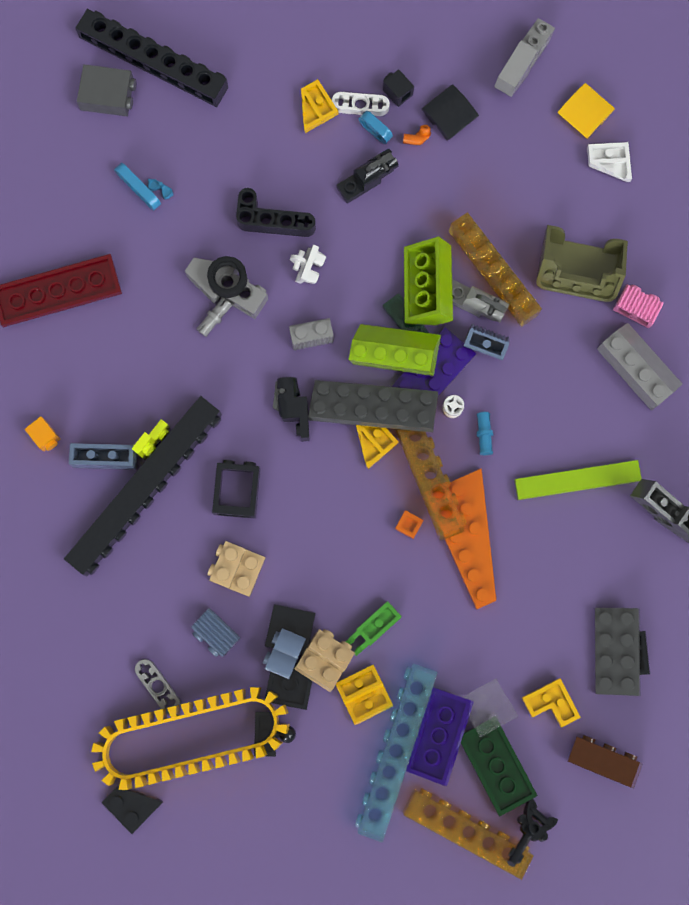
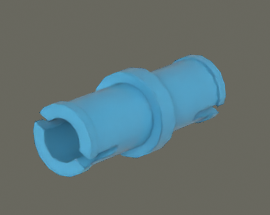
[476,412,493,455]

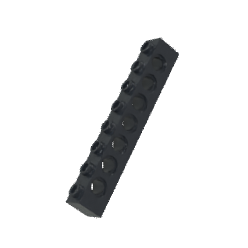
[75,9,228,107]

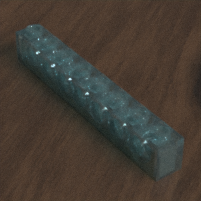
[355,664,438,842]

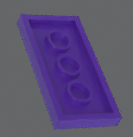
[391,327,476,397]
[405,687,474,786]

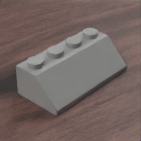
[597,323,682,411]

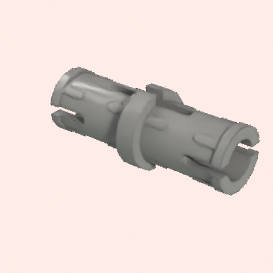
[196,297,232,337]

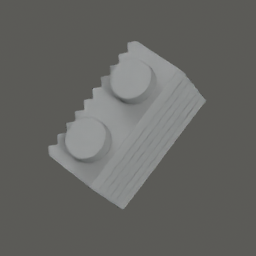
[289,318,333,351]

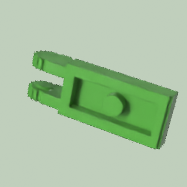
[345,601,402,656]

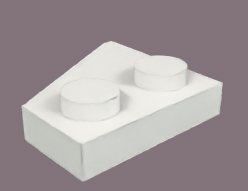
[587,142,632,182]

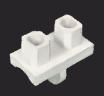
[290,245,326,284]

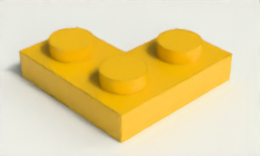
[521,678,581,727]

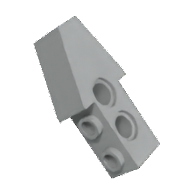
[495,18,555,97]
[185,258,268,319]

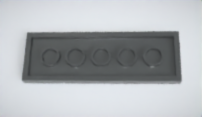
[308,380,438,433]

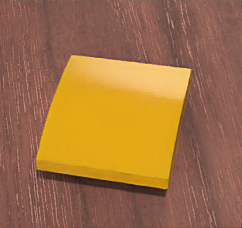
[557,83,615,139]
[336,665,393,725]

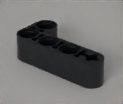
[236,188,316,237]

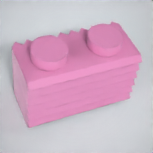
[613,284,664,328]

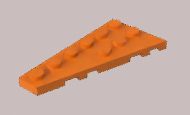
[424,468,496,610]

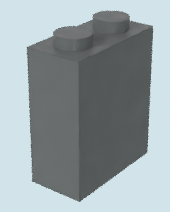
[77,64,136,117]

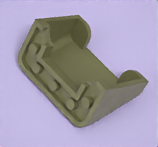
[536,225,628,302]

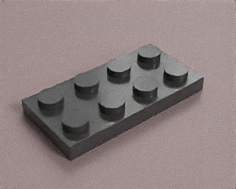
[595,608,641,696]

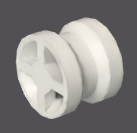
[442,395,464,418]

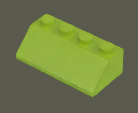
[404,236,453,325]
[349,324,441,376]

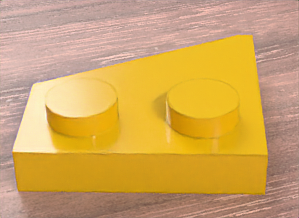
[301,79,338,133]
[356,425,399,469]

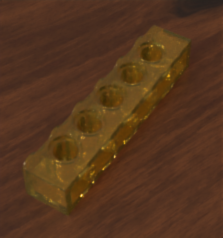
[449,212,542,327]
[395,429,467,541]
[403,788,534,880]

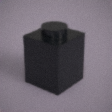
[383,69,414,107]

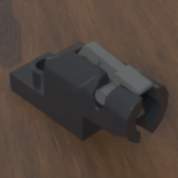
[336,149,399,204]
[273,377,310,442]

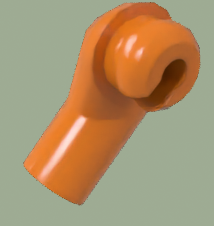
[403,125,431,145]

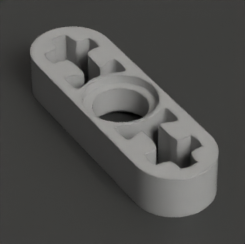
[135,659,181,714]

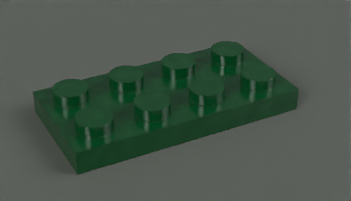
[461,716,538,817]

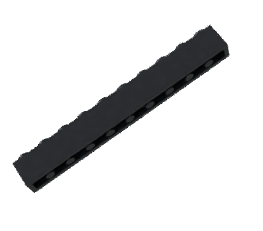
[64,396,222,576]

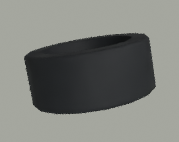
[207,256,248,298]

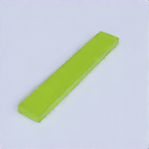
[514,460,642,500]

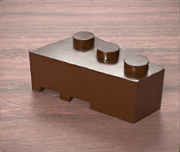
[568,735,643,789]

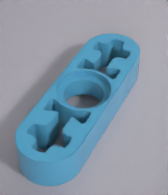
[114,162,161,211]

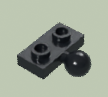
[254,711,296,757]

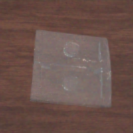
[462,679,518,737]

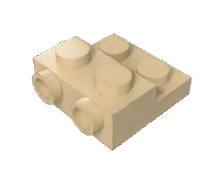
[207,541,266,597]
[294,629,355,692]

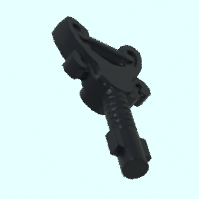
[507,799,558,867]

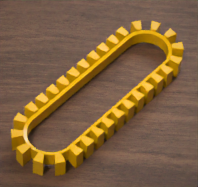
[91,687,290,790]

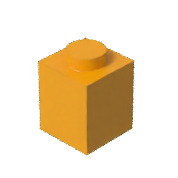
[25,416,61,452]

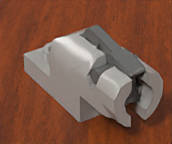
[452,280,510,323]

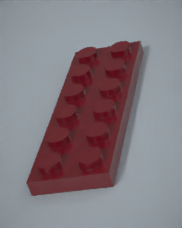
[0,254,122,328]

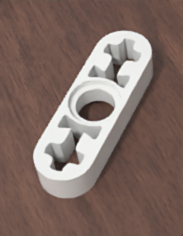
[332,92,389,116]

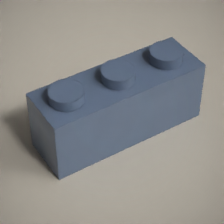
[69,443,137,470]

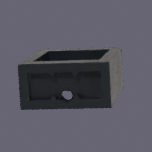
[212,460,260,519]

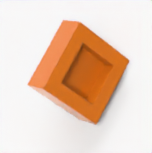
[395,510,424,539]

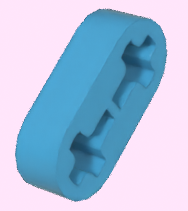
[358,111,393,144]

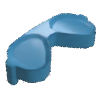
[148,179,174,200]

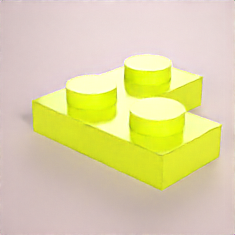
[132,419,170,460]

